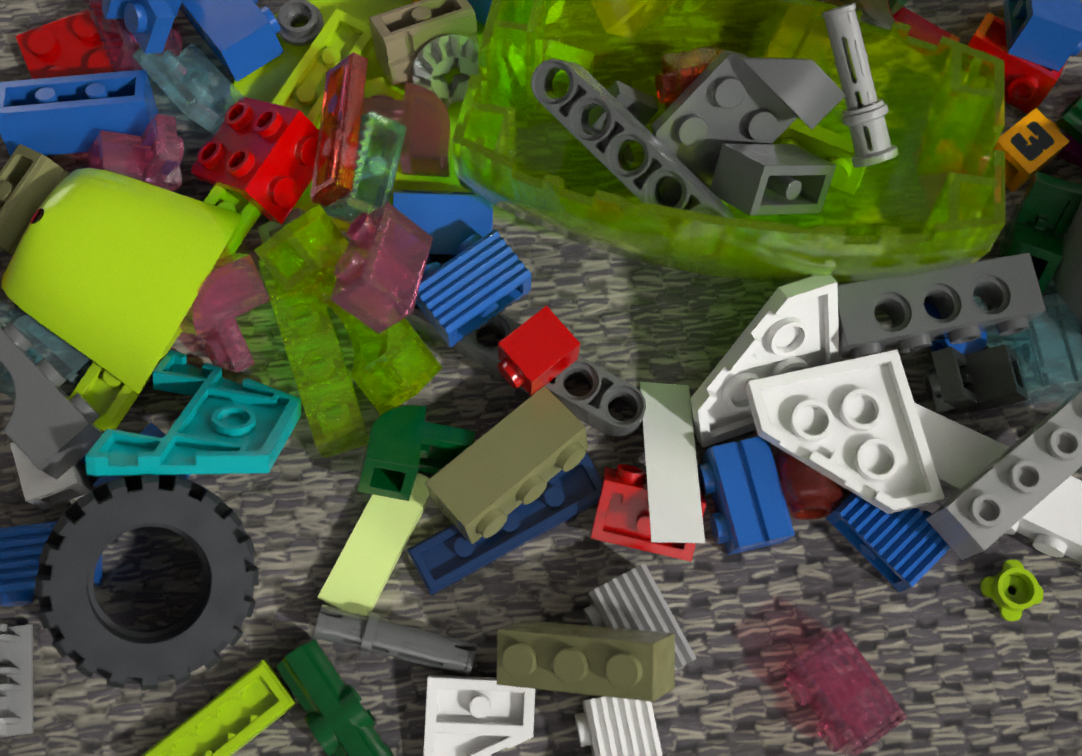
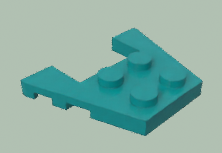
[85,350,301,476]

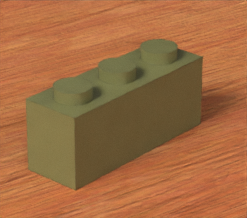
[425,386,588,545]
[497,620,675,702]

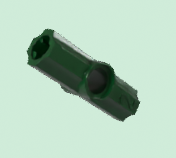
[276,639,394,756]

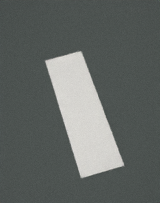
[640,382,705,543]

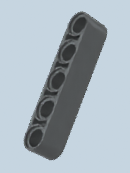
[531,59,736,253]

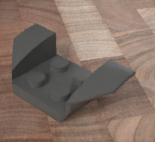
[651,50,846,238]

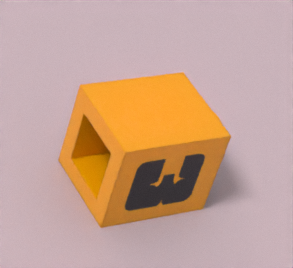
[980,108,1070,193]

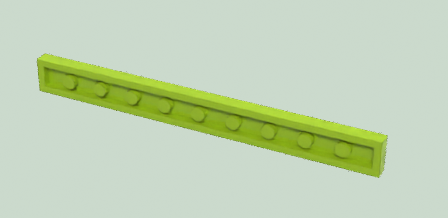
[69,8,374,431]

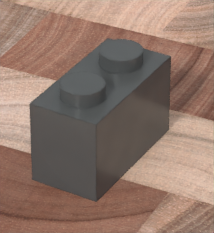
[710,144,836,216]

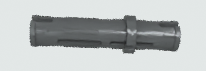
[313,604,477,677]

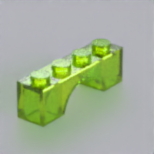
[254,204,443,415]

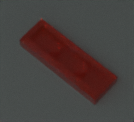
[310,52,368,207]

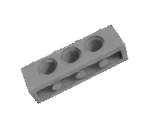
[926,388,1082,560]

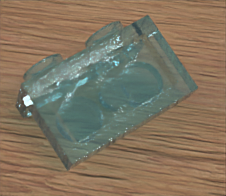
[132,44,245,135]

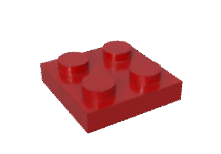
[15,4,133,79]

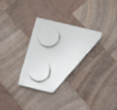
[424,675,535,756]

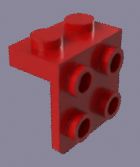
[191,97,335,224]

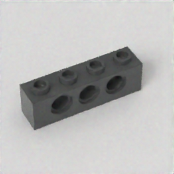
[837,252,1046,359]

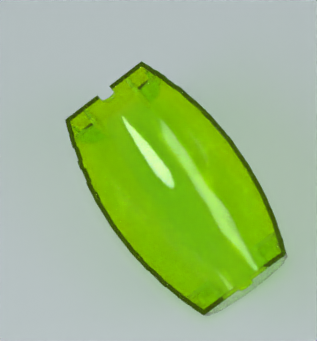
[452,0,1005,283]

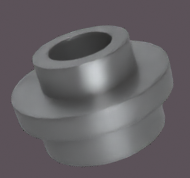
[276,0,324,46]

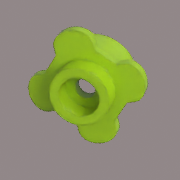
[980,559,1044,622]

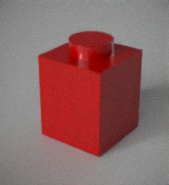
[497,305,580,396]

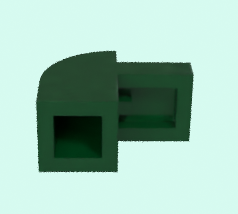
[998,171,1082,295]
[357,405,475,501]

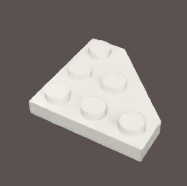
[690,271,840,448]
[745,349,945,514]

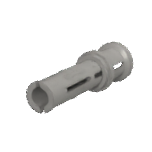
[822,3,899,167]

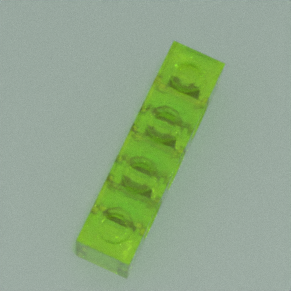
[258,246,369,459]

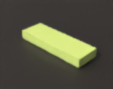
[317,472,431,616]

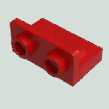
[952,12,1067,114]
[590,464,707,562]

